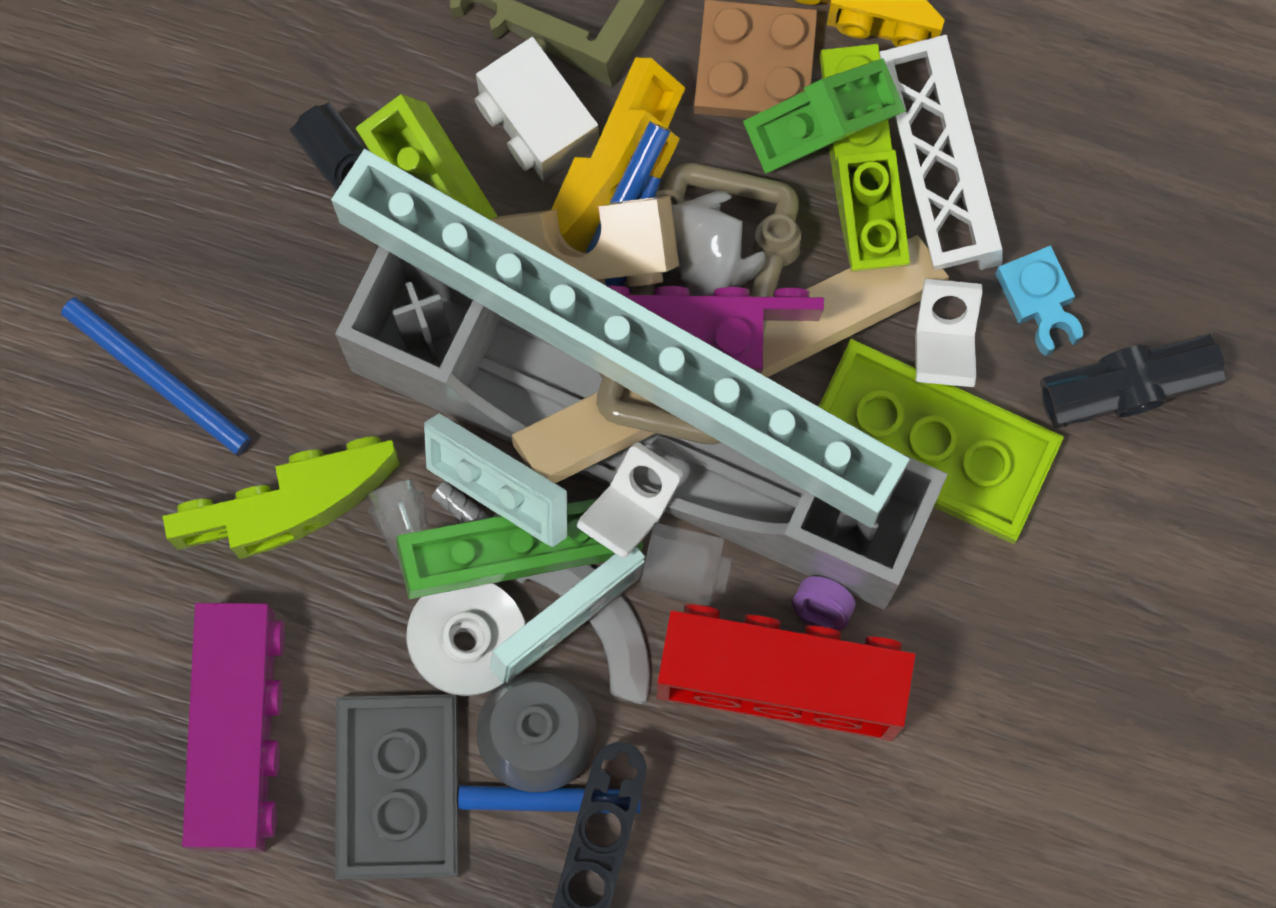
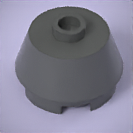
[476,672,597,792]

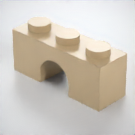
[489,195,679,287]

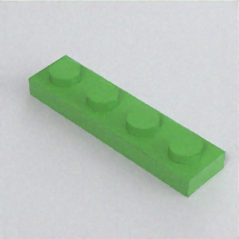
[396,498,643,599]

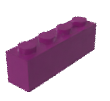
[182,603,285,852]

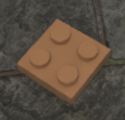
[694,0,817,119]

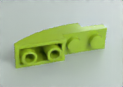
[820,44,910,272]
[162,436,400,559]

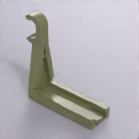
[450,0,666,87]

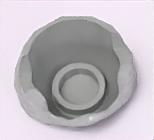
[672,191,766,296]

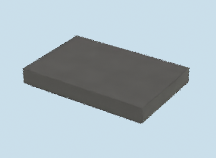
[335,694,459,881]

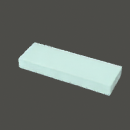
[424,413,567,547]
[490,547,645,684]

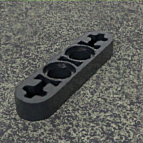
[552,741,647,908]

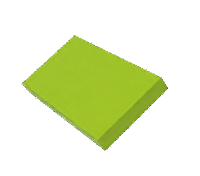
[818,339,1064,544]

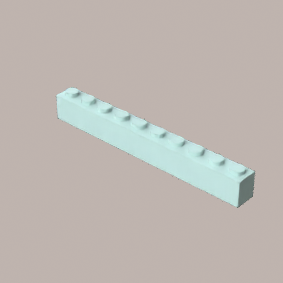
[331,148,910,528]

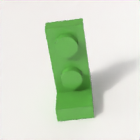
[743,58,906,174]

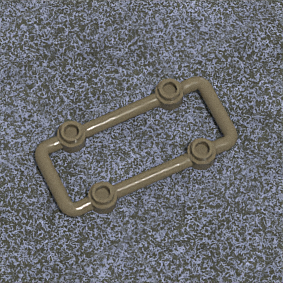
[596,163,801,445]

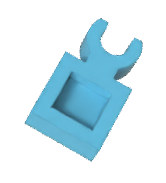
[995,245,1083,356]

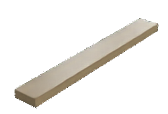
[512,235,949,483]

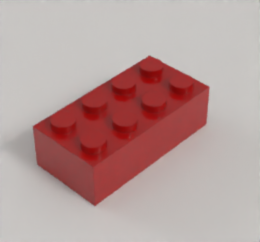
[657,604,916,741]

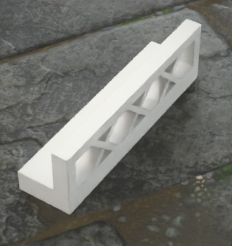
[879,35,1002,271]

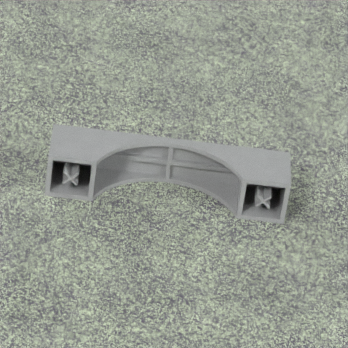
[335,246,948,610]

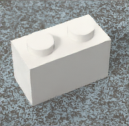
[474,36,599,182]

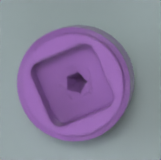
[792,576,856,631]

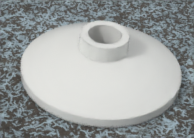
[406,583,525,696]

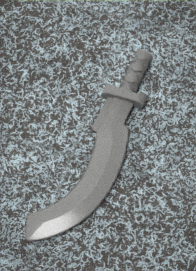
[431,480,650,704]

